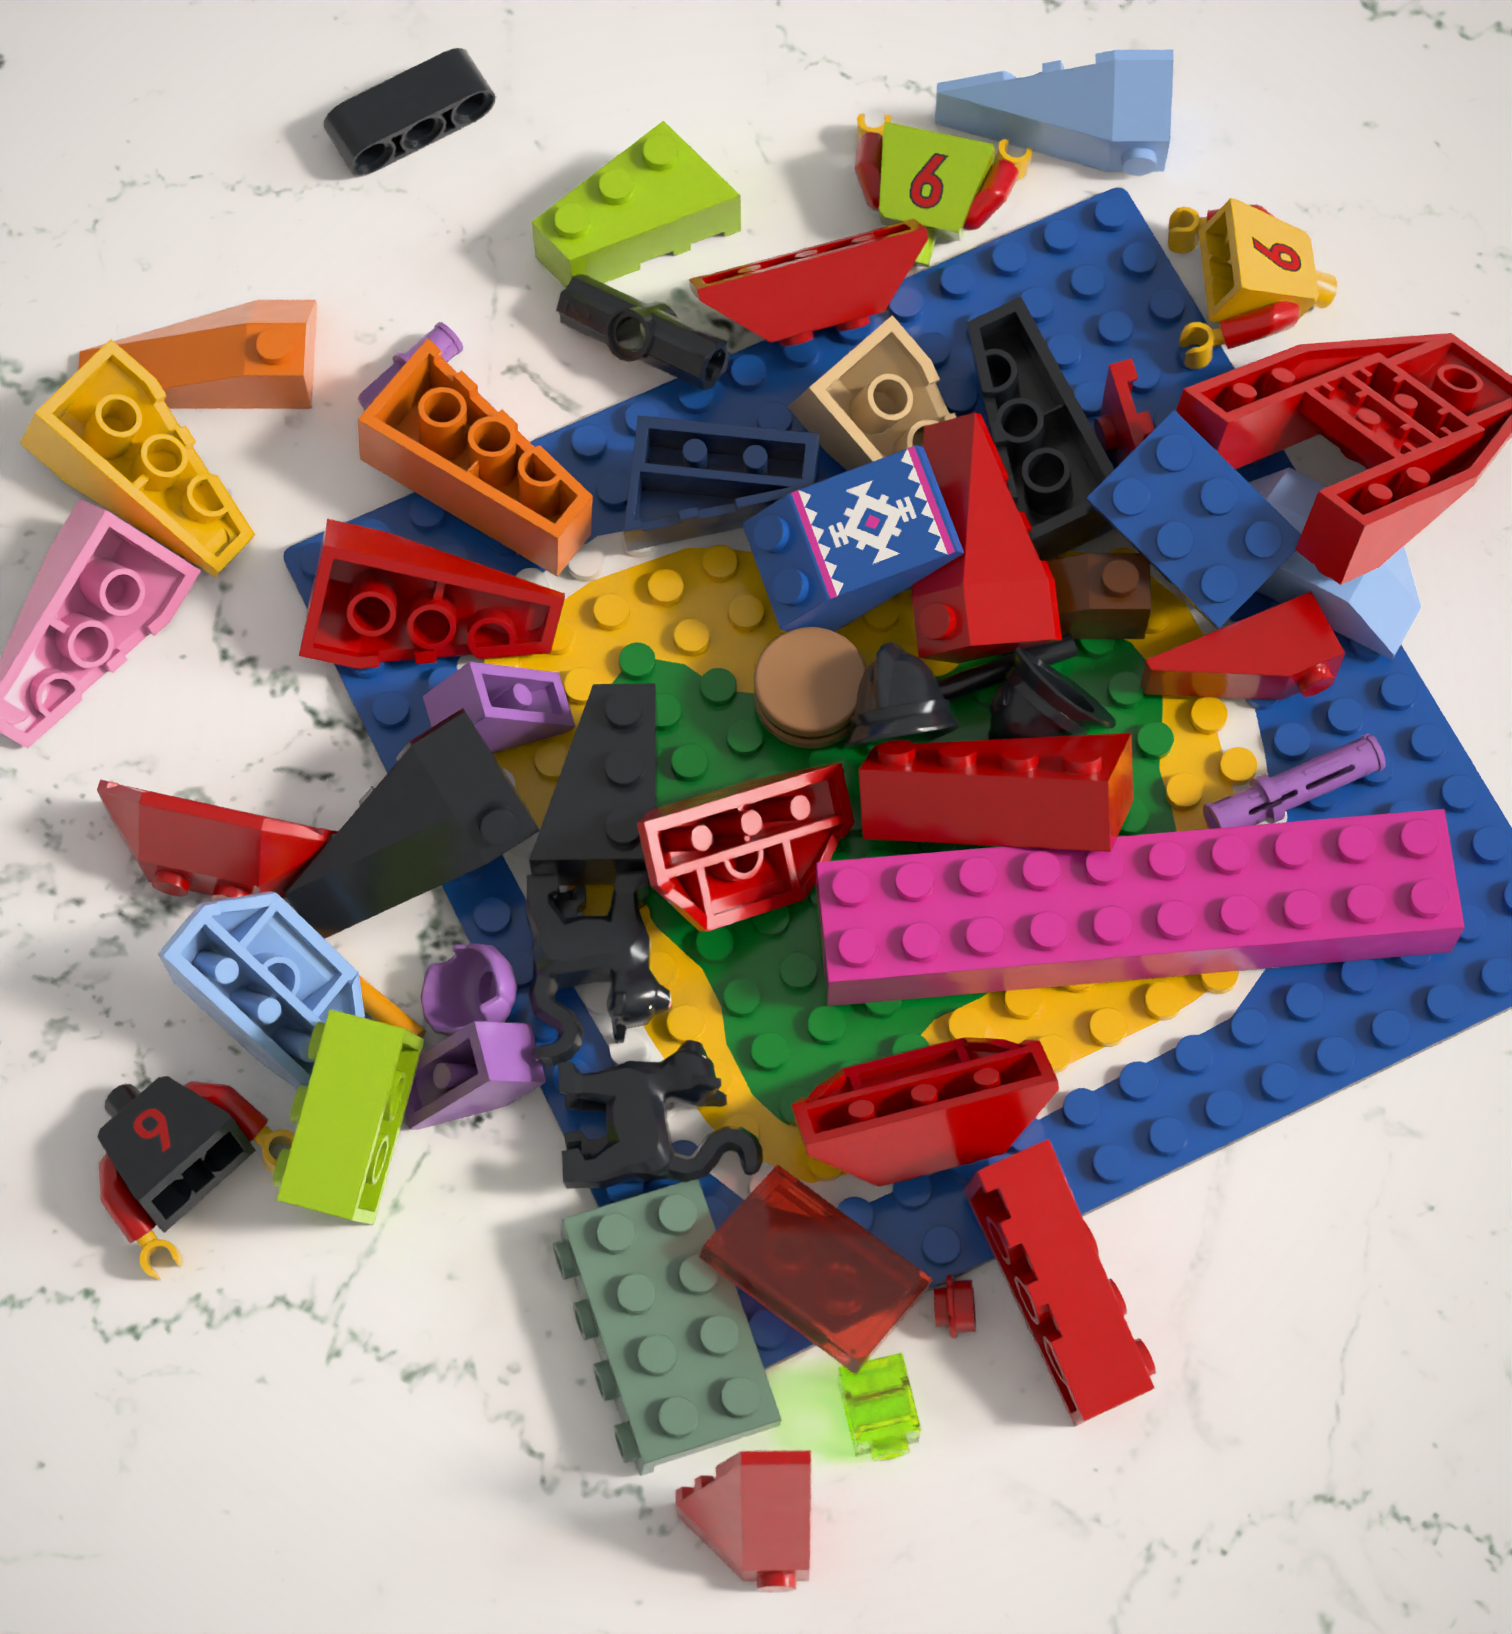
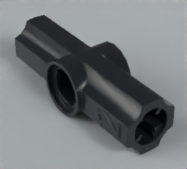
[556,274,731,390]

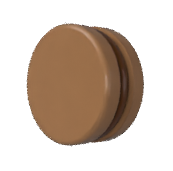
[754,627,866,749]

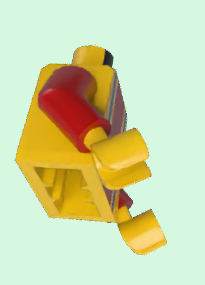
[1168,198,1337,369]

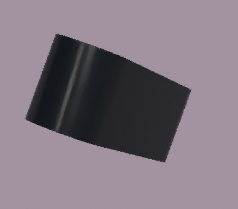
[323,48,496,176]

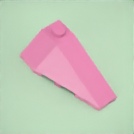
[0,499,201,749]

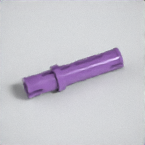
[1203,733,1386,829]

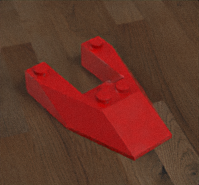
[1176,333,1512,585]

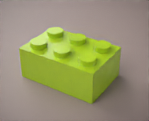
[273,1009,425,1225]

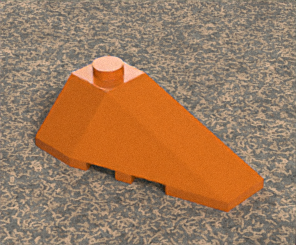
[78,300,317,409]

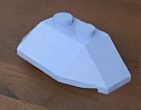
[1248,468,1421,660]
[158,891,365,1089]

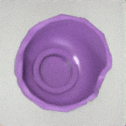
[420,943,517,1036]

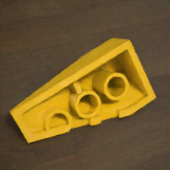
[20,339,255,577]

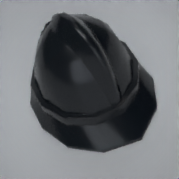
[843,642,960,748]
[988,646,1116,740]

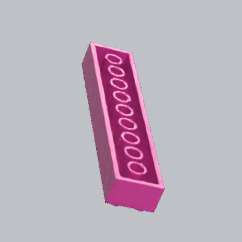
[815,809,1465,1006]

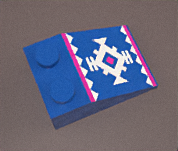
[742,445,964,632]

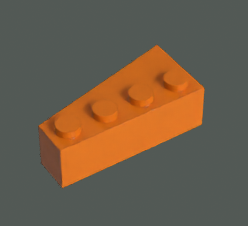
[357,338,593,576]

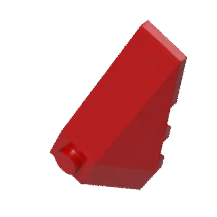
[912,413,1062,664]

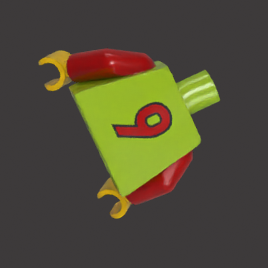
[854,113,1032,267]

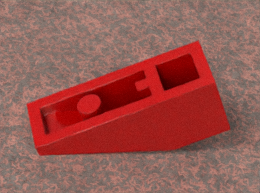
[1140,591,1345,700]

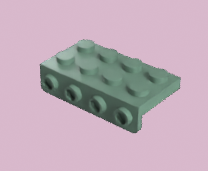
[553,1179,782,1476]

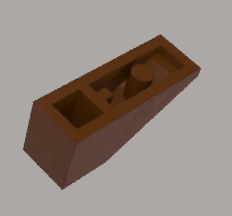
[1046,553,1151,639]

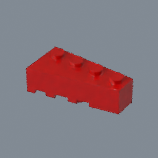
[859,733,1133,852]
[963,1139,1156,1427]

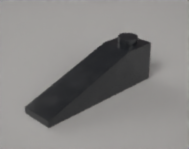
[283,708,540,939]

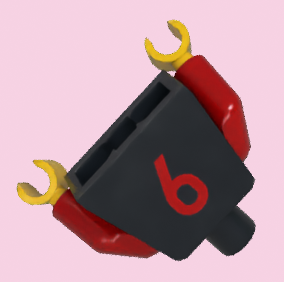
[97,1076,295,1280]

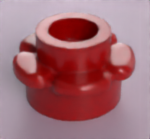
[934,1274,976,1339]

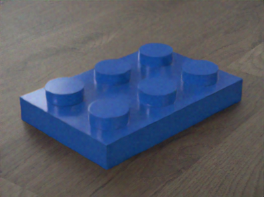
[1086,410,1301,629]

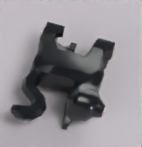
[526,870,672,1065]
[558,1040,763,1189]

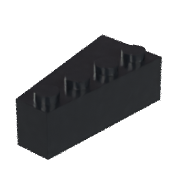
[967,297,1115,561]

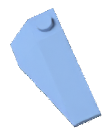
[934,49,1174,176]

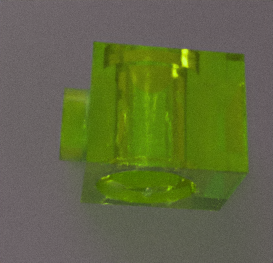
[837,1353,921,1462]

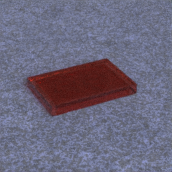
[699,1164,933,1375]

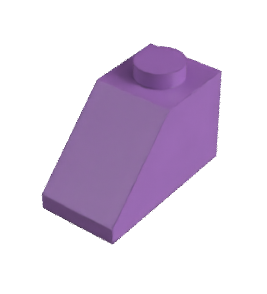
[423,662,576,753]
[405,1021,546,1130]

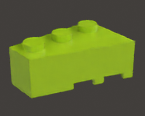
[531,120,741,287]

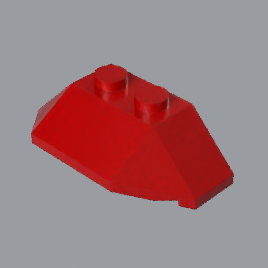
[688,219,928,346]
[637,763,855,932]
[97,779,338,901]
[791,1037,1059,1187]

